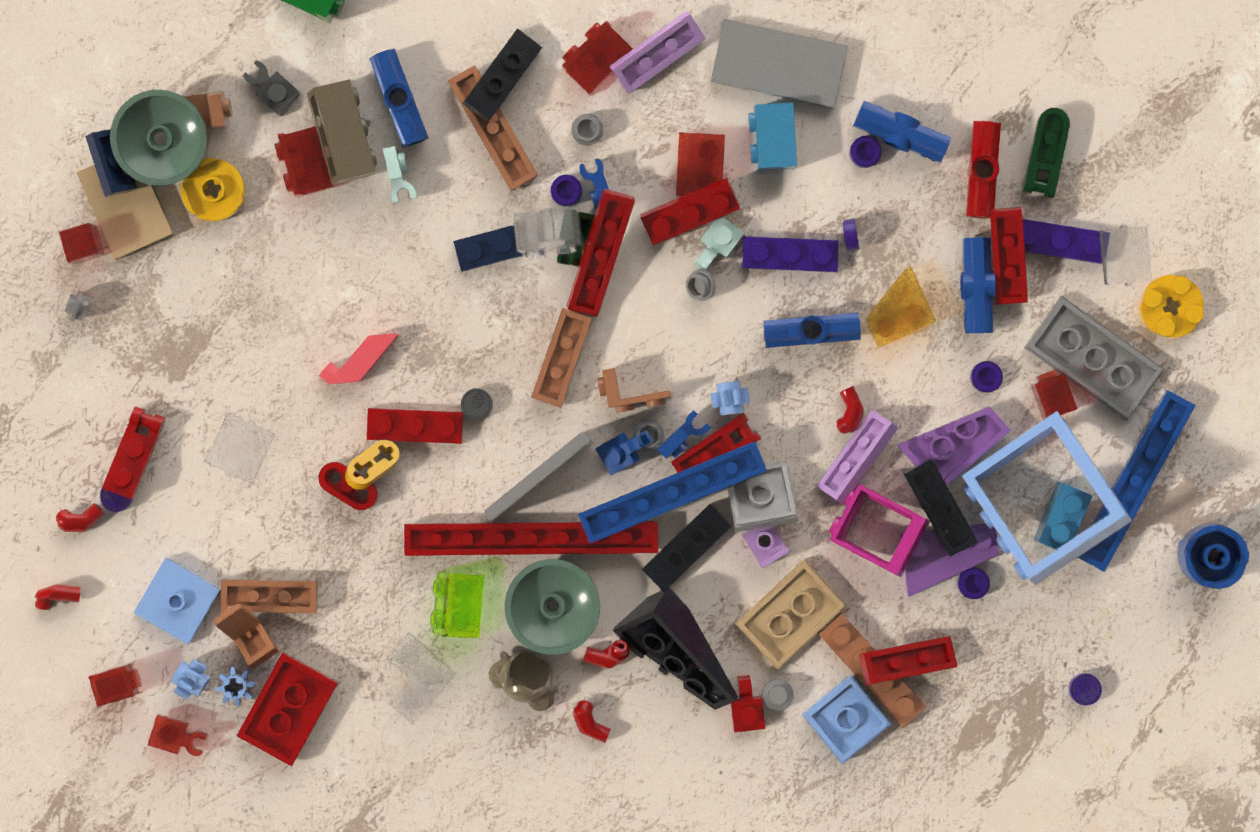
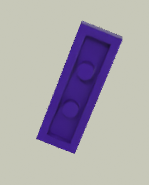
[1023,219,1109,264]
[742,236,839,273]

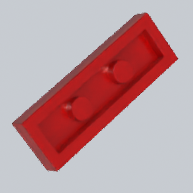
[640,177,740,245]
[990,207,1028,305]
[366,408,463,444]
[859,636,958,686]

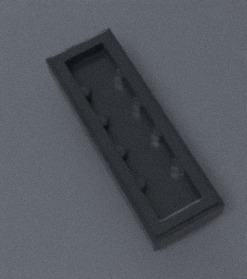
[462,28,543,123]
[903,458,978,557]
[642,504,732,590]

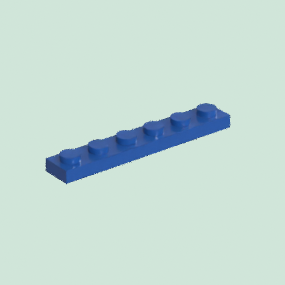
[1077,390,1196,572]
[578,441,767,543]

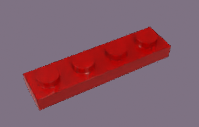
[566,188,635,317]

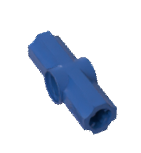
[369,48,429,148]
[853,101,951,163]
[960,237,995,334]
[763,312,861,348]

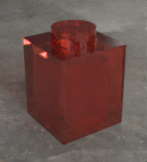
[59,223,105,264]
[1030,370,1077,420]
[89,663,142,707]

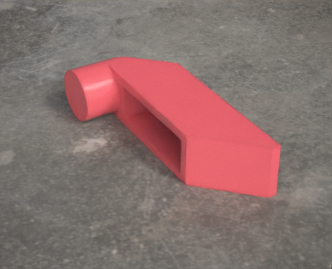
[319,333,399,384]

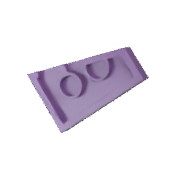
[897,407,1011,485]
[900,523,999,597]

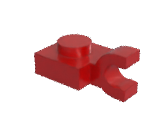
[731,675,766,733]

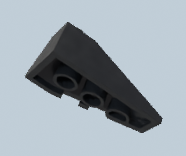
[613,587,738,710]

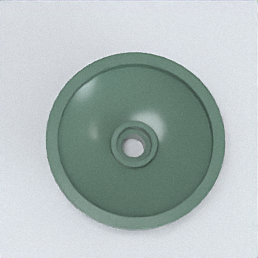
[110,90,207,186]
[505,559,600,655]

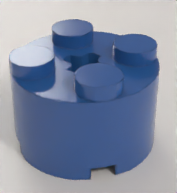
[1178,524,1249,589]

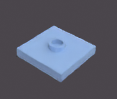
[134,558,221,644]
[802,674,891,764]

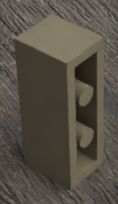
[307,79,377,185]

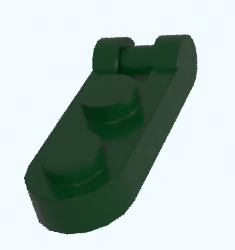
[1022,108,1070,198]

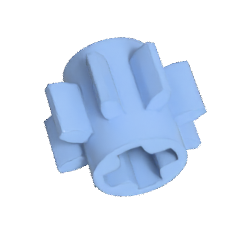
[710,381,750,415]
[170,659,210,700]
[215,666,257,706]

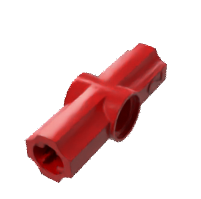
[966,121,1001,219]

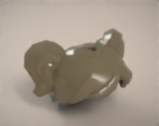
[489,650,559,711]

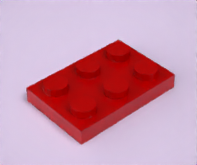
[236,652,339,767]

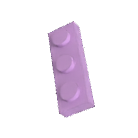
[609,11,706,94]
[817,410,898,505]

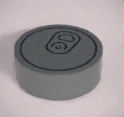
[461,388,493,420]

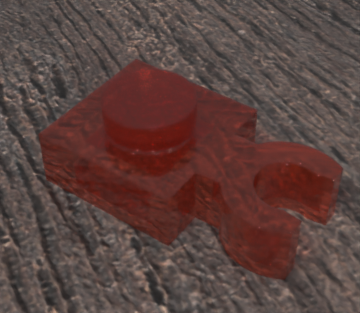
[148,714,208,756]

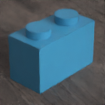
[748,102,797,171]
[1033,482,1093,550]

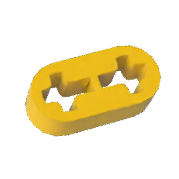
[345,440,400,490]

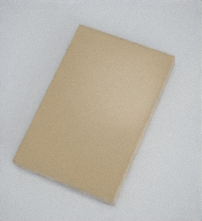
[76,165,174,260]
[735,559,847,670]

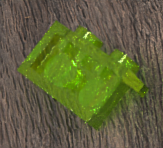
[430,571,484,638]

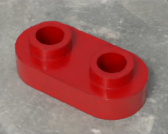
[318,462,378,510]

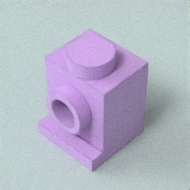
[741,526,790,568]

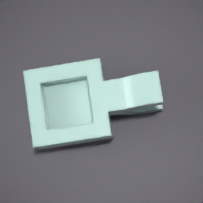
[383,146,418,204]
[694,217,744,270]

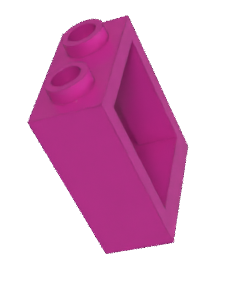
[829,484,930,577]

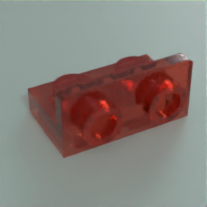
[562,20,633,95]
[274,126,334,198]

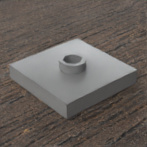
[727,461,798,532]

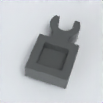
[243,60,301,117]

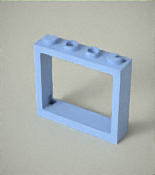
[962,411,1133,585]

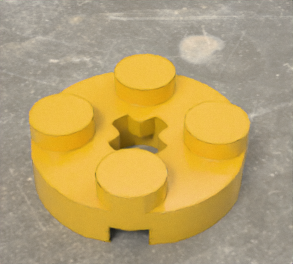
[180,158,245,222]
[1139,275,1204,338]

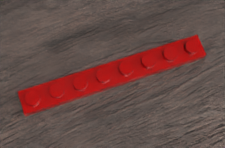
[404,521,658,556]

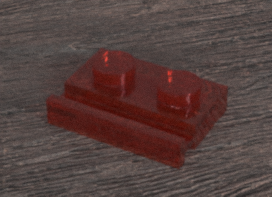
[676,132,725,197]

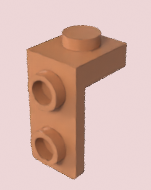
[183,91,232,127]
[597,368,671,413]
[213,603,279,669]

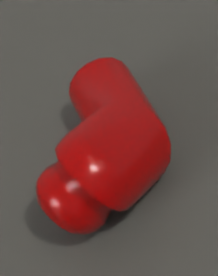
[836,386,864,434]
[56,503,105,533]
[34,584,81,610]
[583,640,630,669]
[573,700,611,743]

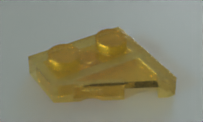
[865,266,936,348]

